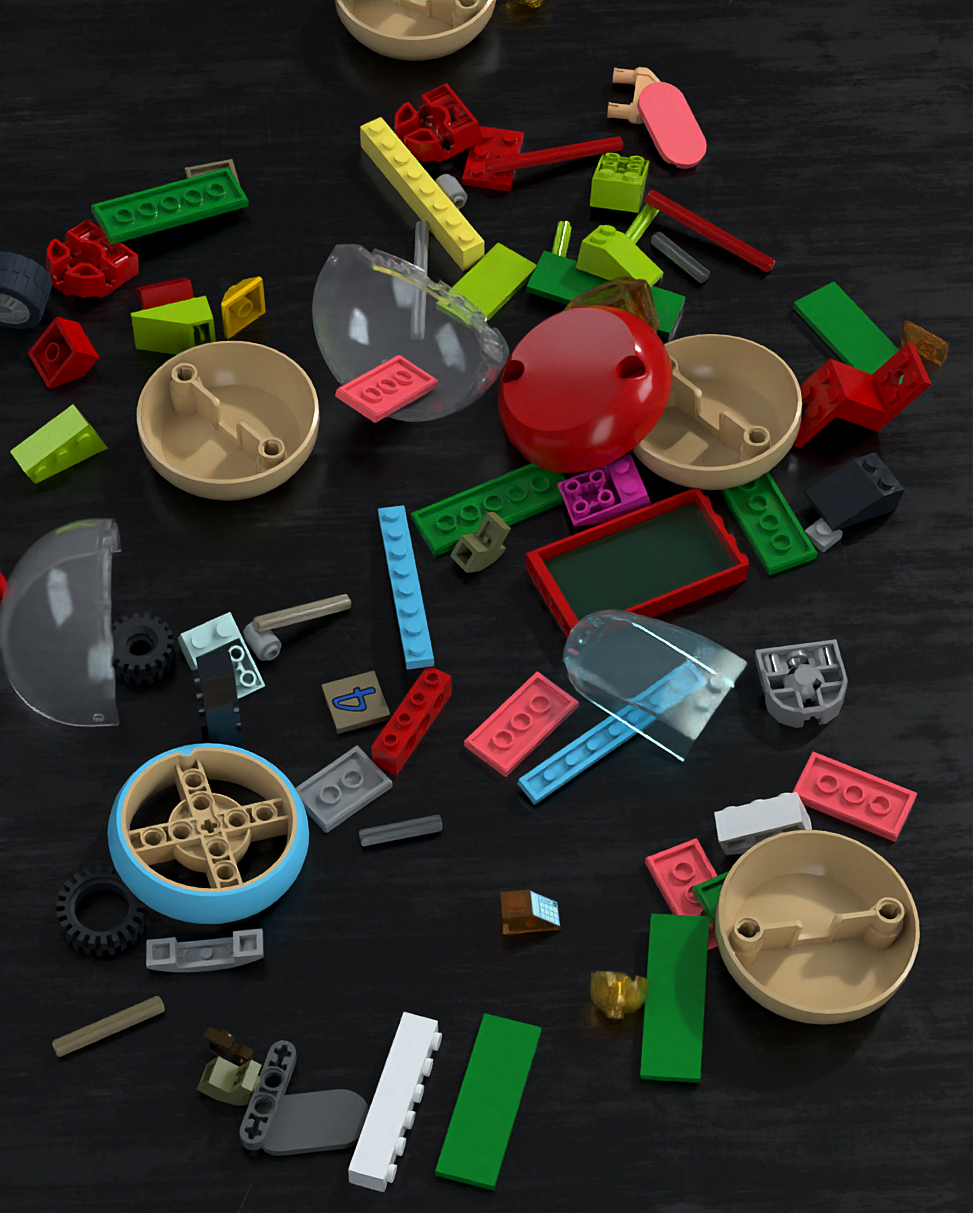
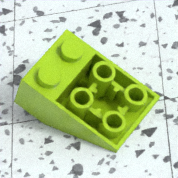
[590,153,650,213]
[131,296,216,355]

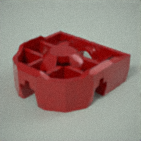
[394,83,483,162]
[46,219,139,298]

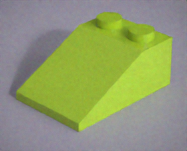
[576,225,663,293]

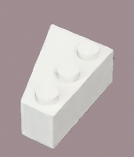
[714,792,812,855]

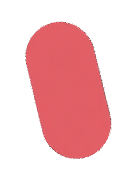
[637,82,707,169]

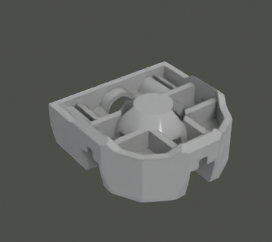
[755,639,848,728]

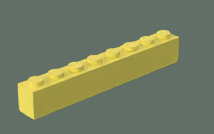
[360,117,484,271]

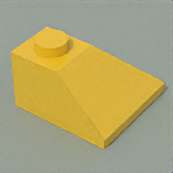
[221,277,266,339]

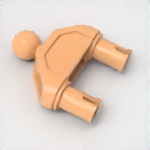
[607,67,660,124]

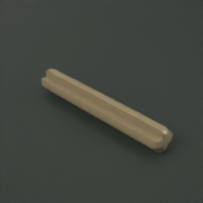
[252,594,351,633]
[52,996,165,1057]

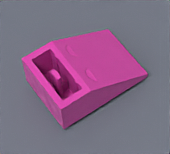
[557,454,651,526]

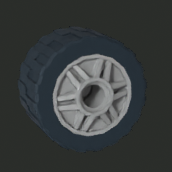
[0,251,52,330]

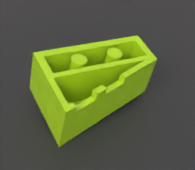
[10,404,108,484]

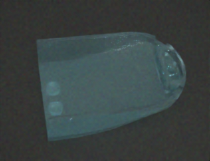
[563,609,748,761]

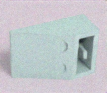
[176,612,265,699]

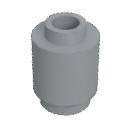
[435,174,467,209]
[243,622,282,661]

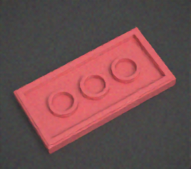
[335,355,438,423]
[464,672,579,777]
[792,752,917,842]
[645,838,718,950]

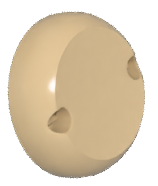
[334,0,496,61]
[632,334,802,490]
[137,341,320,501]
[715,830,920,1024]

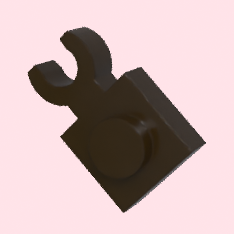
[203,1026,255,1065]

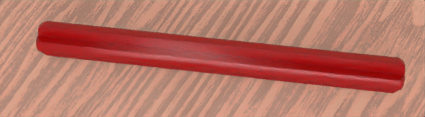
[486,136,623,174]
[645,190,775,272]

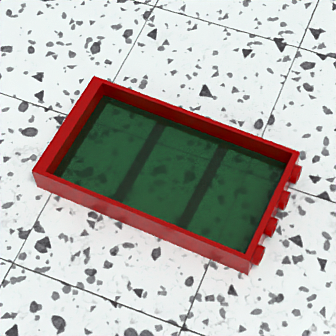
[526,488,750,649]

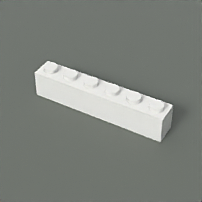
[348,1012,442,1192]

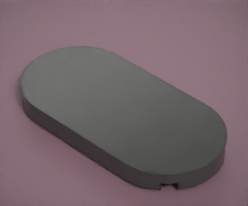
[251,1089,369,1156]

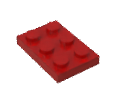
[462,126,524,192]

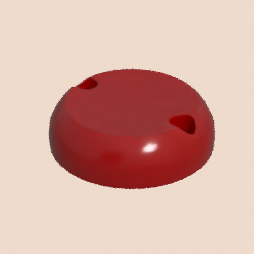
[498,305,673,473]

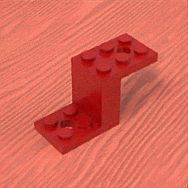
[793,343,932,448]

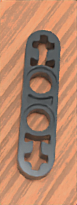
[239,1040,297,1150]

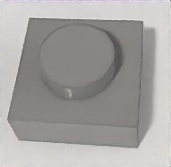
[805,517,842,553]

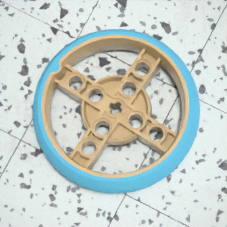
[108,743,309,924]

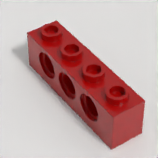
[371,666,452,776]

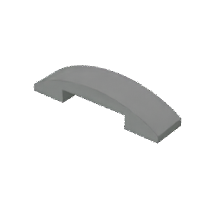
[146,929,264,972]

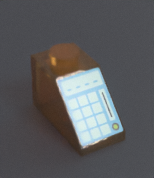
[500,890,561,934]

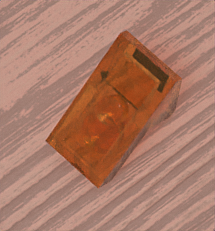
[901,320,950,366]

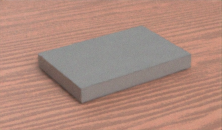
[295,745,392,833]

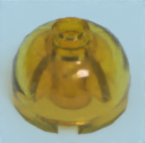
[589,971,649,1019]

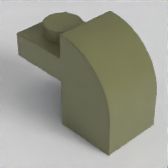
[450,512,511,573]
[197,1056,261,1106]

